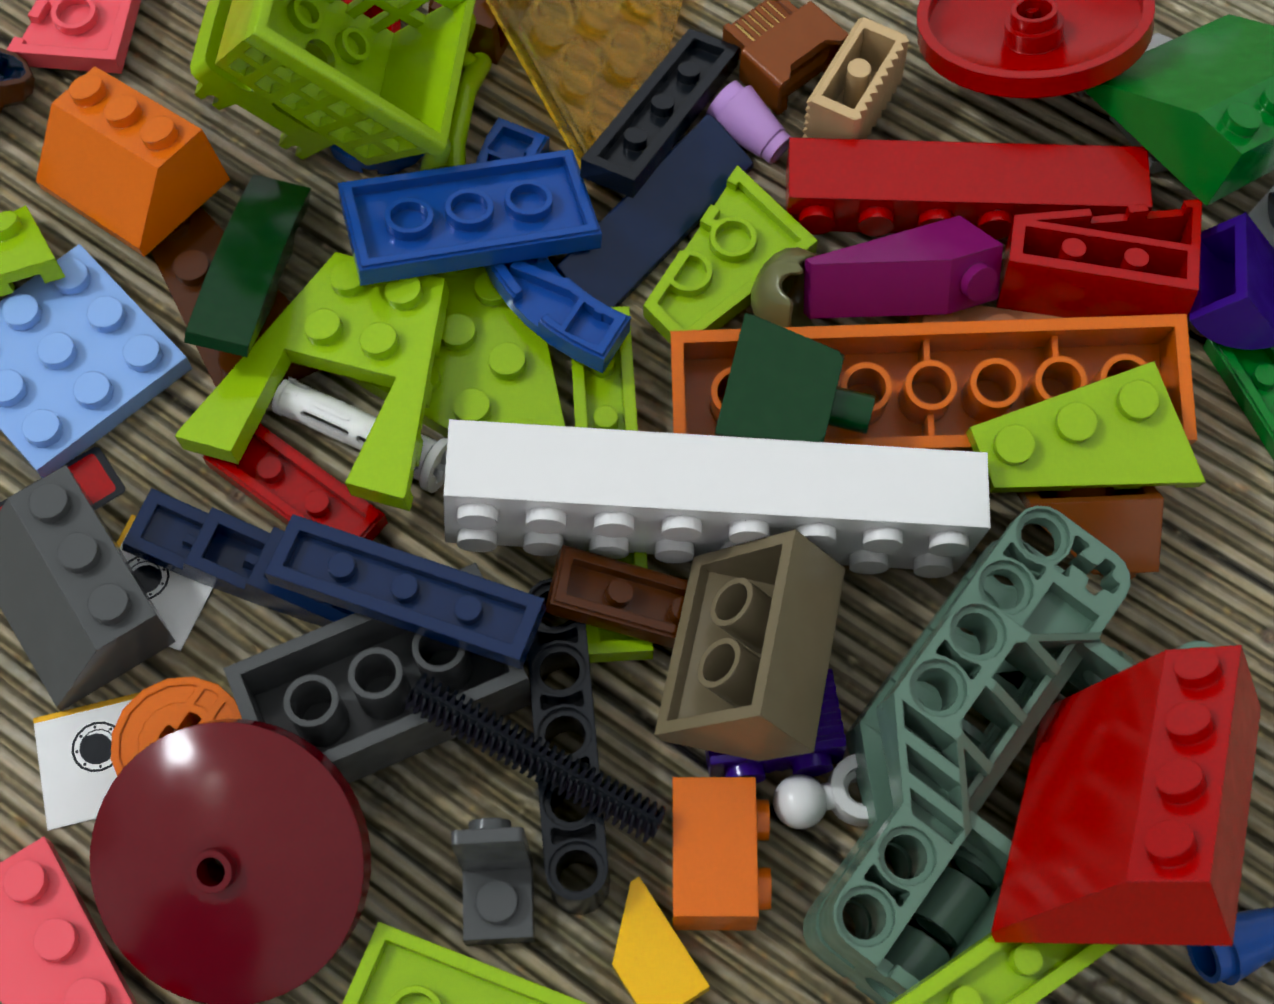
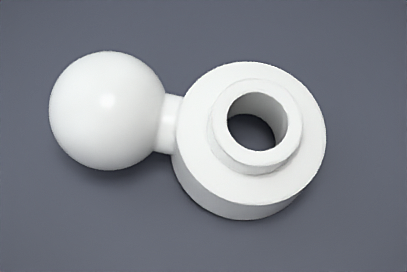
[773,754,869,829]

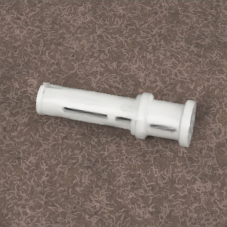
[272,377,448,493]

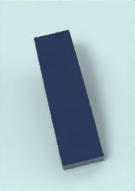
[122,488,355,627]

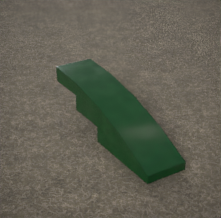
[184,174,311,357]

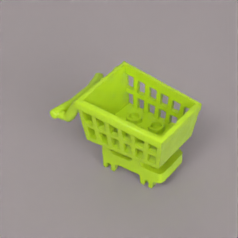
[190,0,492,171]

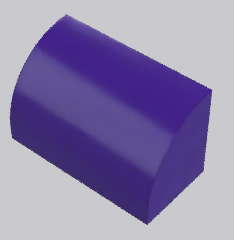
[1189,212,1274,350]

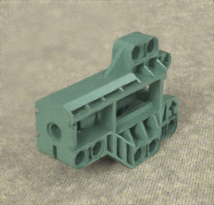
[803,505,1255,1004]

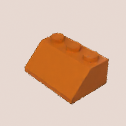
[36,66,230,257]

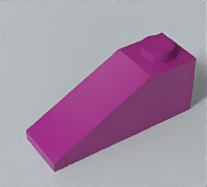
[803,215,1003,319]

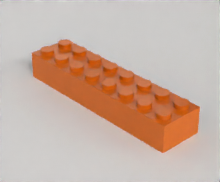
[670,314,1198,452]

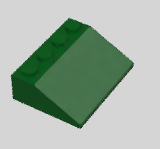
[1084,14,1274,206]

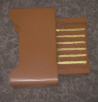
[723,0,848,115]

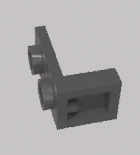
[451,818,535,946]

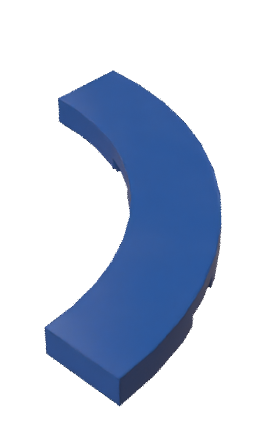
[476,117,631,373]

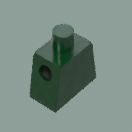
[714,313,875,442]

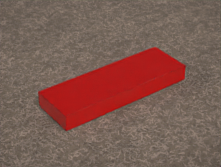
[203,424,388,541]

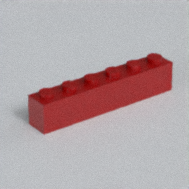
[785,137,1153,239]

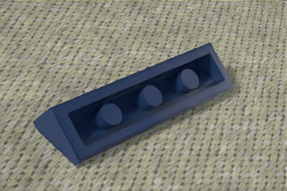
[556,114,753,307]

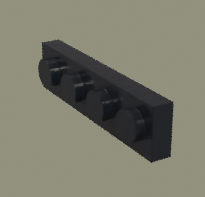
[580,28,740,198]

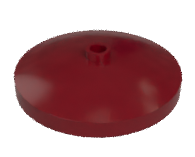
[90,719,371,1004]

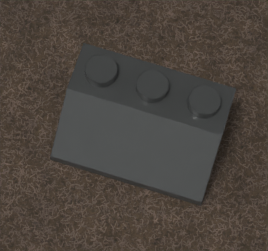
[0,465,176,711]

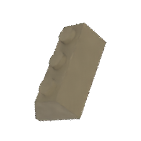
[654,529,845,761]

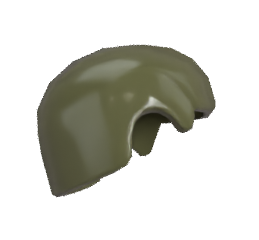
[751,247,818,327]

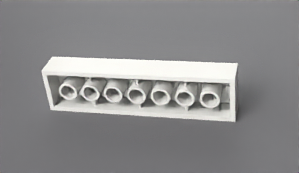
[443,419,991,578]

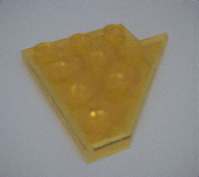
[485,0,683,169]

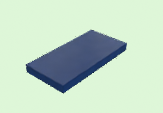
[338,149,602,286]

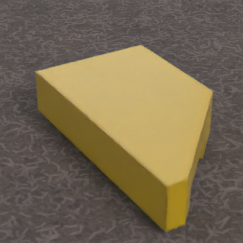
[612,876,710,1004]

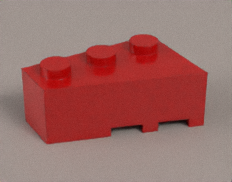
[996,199,1202,318]

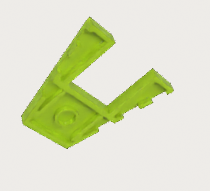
[175,252,450,511]

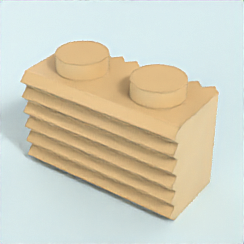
[802,17,909,139]

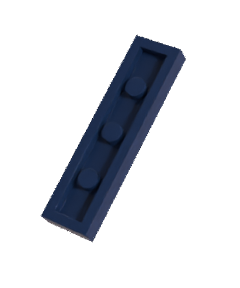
[265,514,546,669]

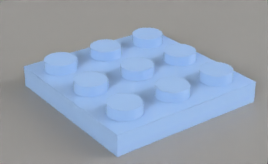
[0,244,192,478]

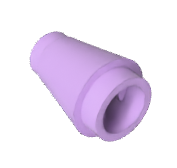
[706,80,793,164]

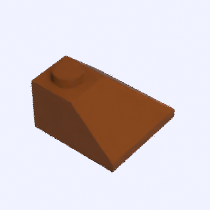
[1016,486,1164,579]

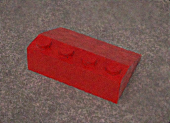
[991,645,1261,946]

